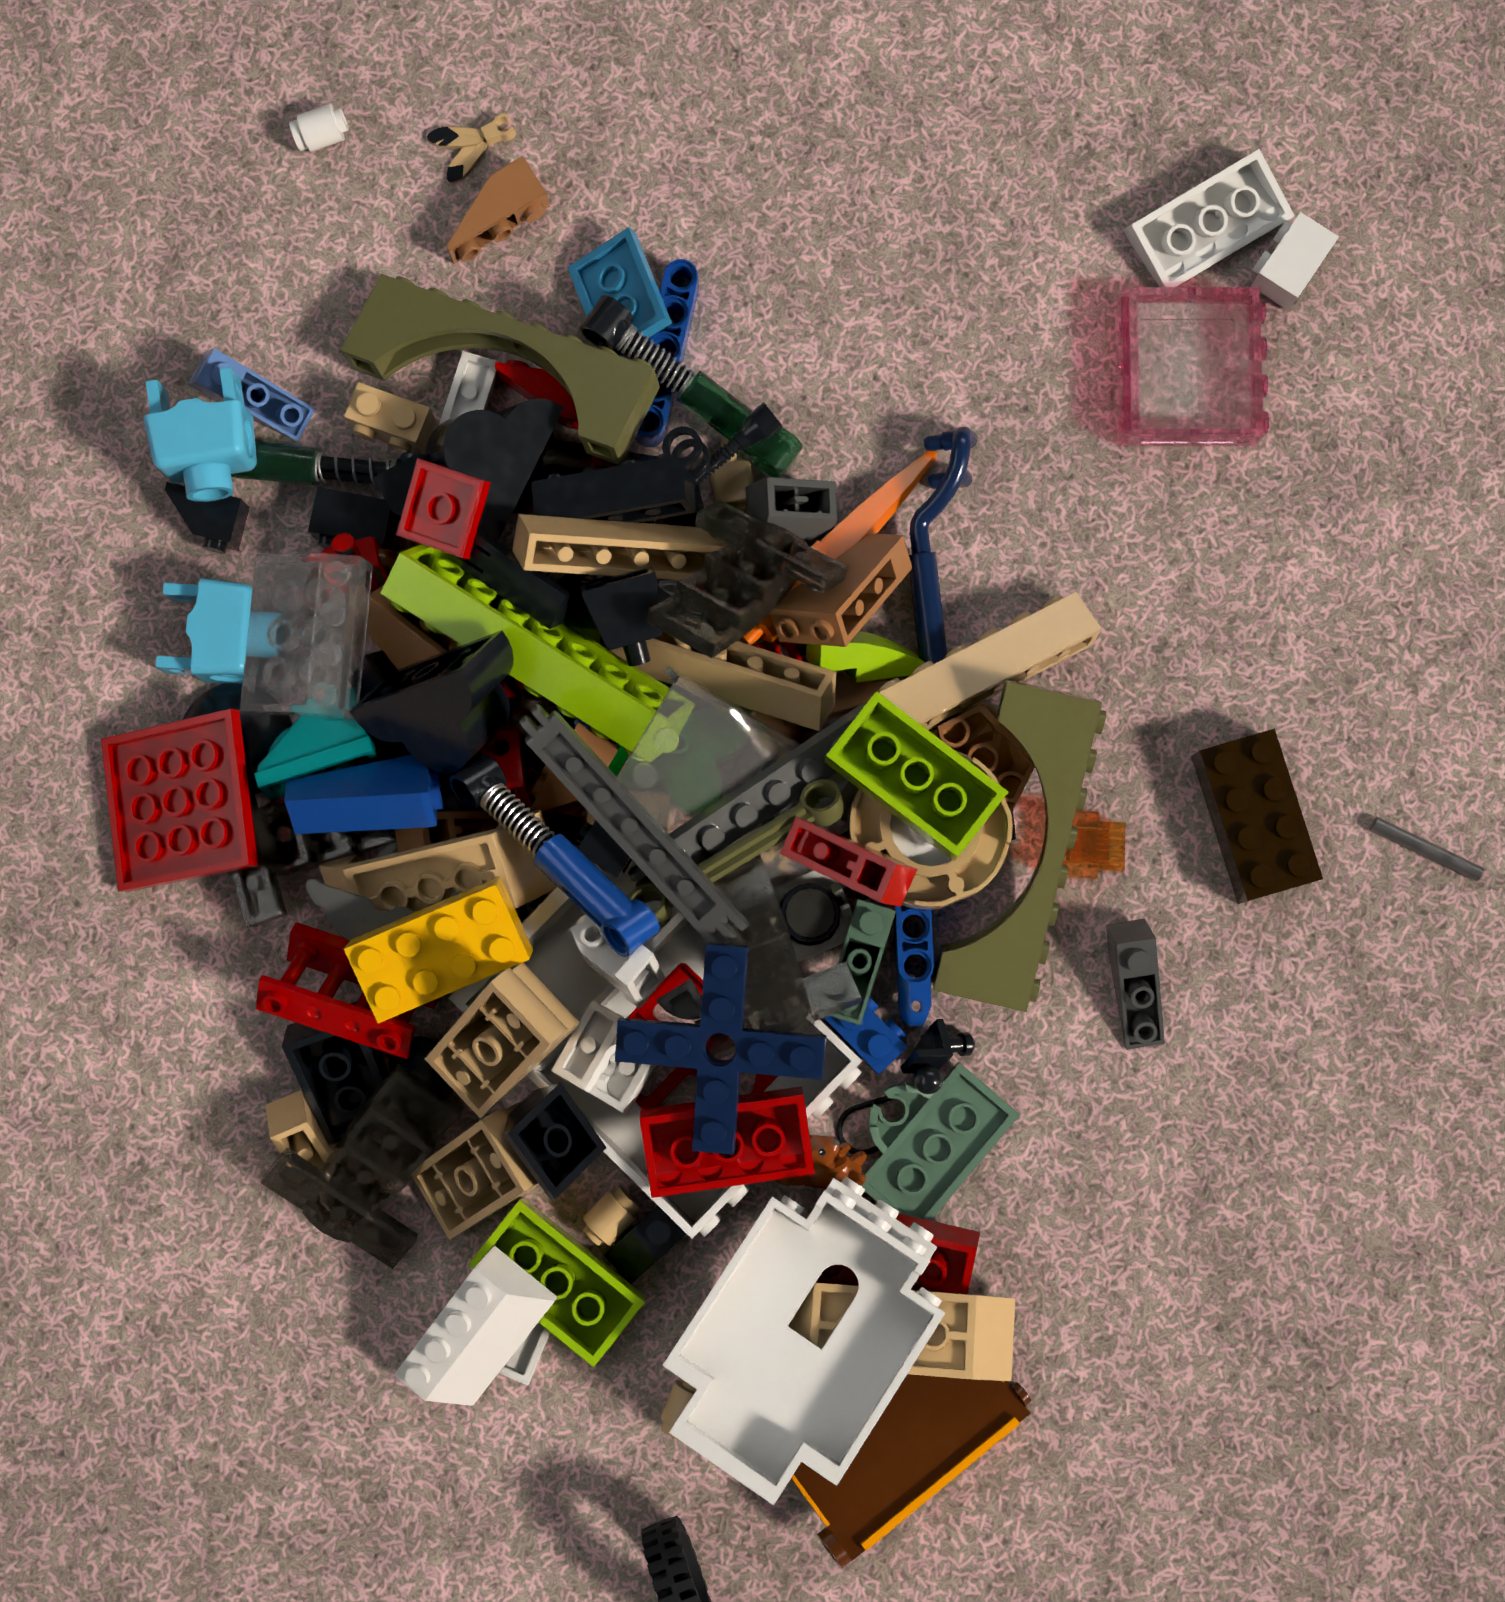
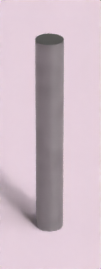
[1370,817,1484,882]

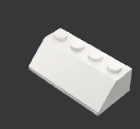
[394,1245,558,1406]

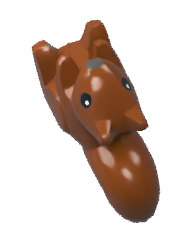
[775,1134,867,1189]

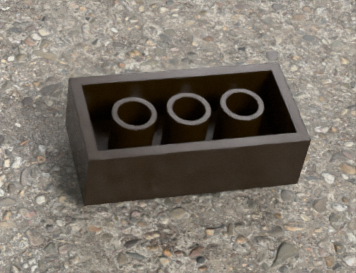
[1191,728,1323,904]

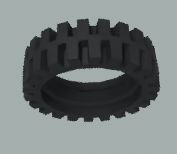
[641,1516,711,1602]

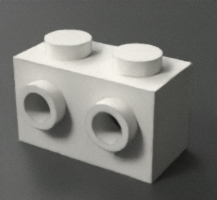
[1251,212,1339,311]

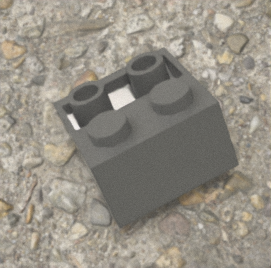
[745,477,837,565]

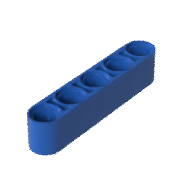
[635,259,699,447]

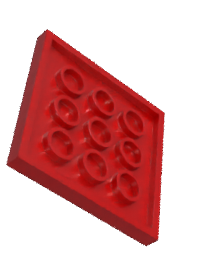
[101,709,258,892]

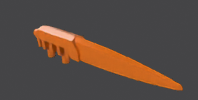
[738,451,937,645]

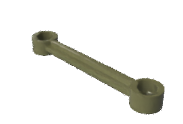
[628,779,845,928]

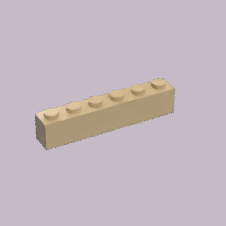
[512,514,756,584]
[879,591,1102,730]
[604,628,836,731]

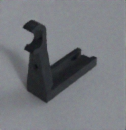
[461,532,603,629]

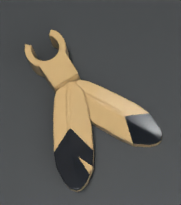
[427,113,517,183]

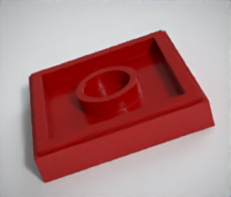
[396,458,491,559]

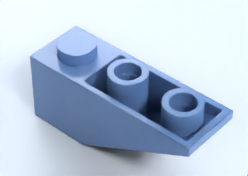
[188,348,315,442]

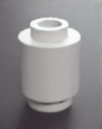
[289,103,349,152]

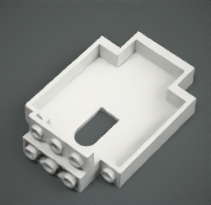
[662,1176,945,1505]

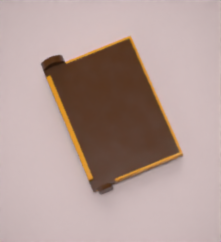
[791,1374,1031,1569]

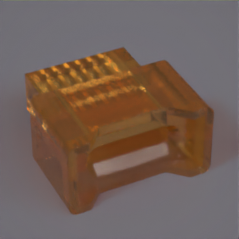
[1063,811,1126,881]

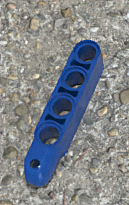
[893,905,934,1026]

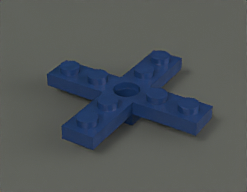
[615,942,827,1155]

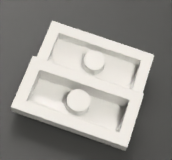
[551,1000,656,1115]

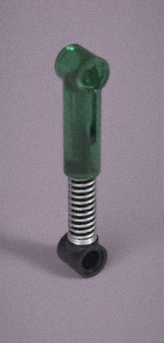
[580,295,803,478]

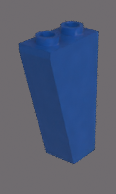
[284,755,443,834]

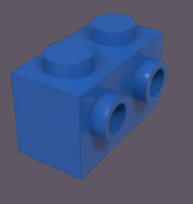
[822,997,907,1075]

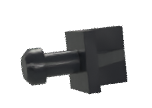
[900,1019,975,1094]

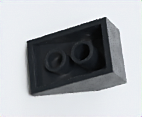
[282,1001,403,1145]

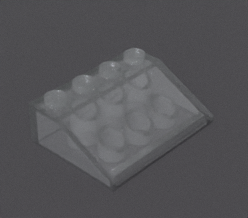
[240,553,373,721]

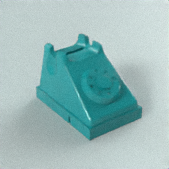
[254,687,386,809]

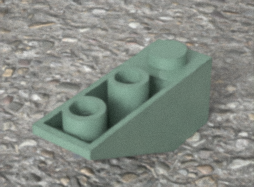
[822,899,896,1026]

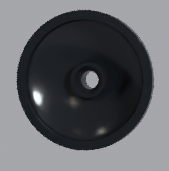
[183,683,293,796]

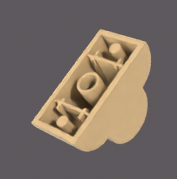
[425,963,580,1119]
[410,1102,539,1240]

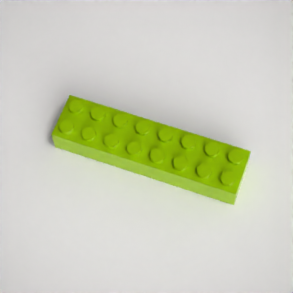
[381,544,695,763]

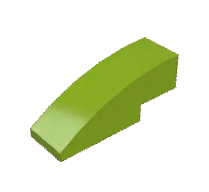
[806,631,925,683]

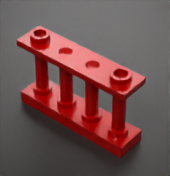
[255,922,439,1059]

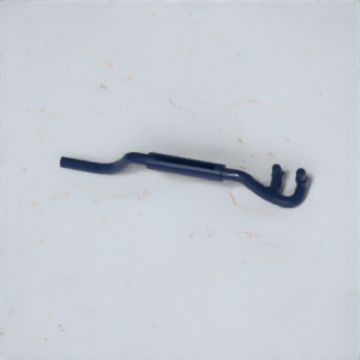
[909,426,1016,840]

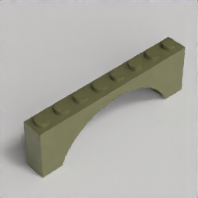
[340,274,660,465]
[933,679,1106,1012]

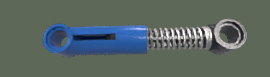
[449,754,660,957]

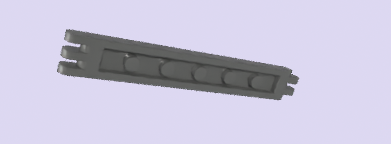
[628,702,867,888]
[519,704,749,943]

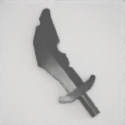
[306,878,462,940]

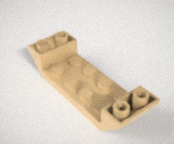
[319,809,557,912]
[788,1283,1015,1381]

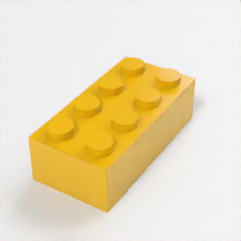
[344,876,533,1024]

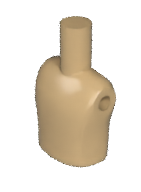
[710,440,754,514]

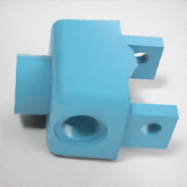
[143,367,257,502]
[155,578,288,683]

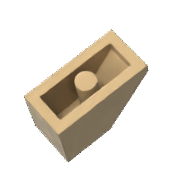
[265,1090,339,1187]

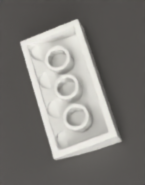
[1123,149,1295,293]

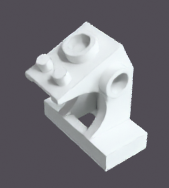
[570,915,665,1009]

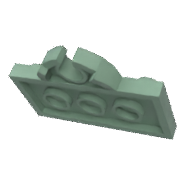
[861,1062,1020,1220]

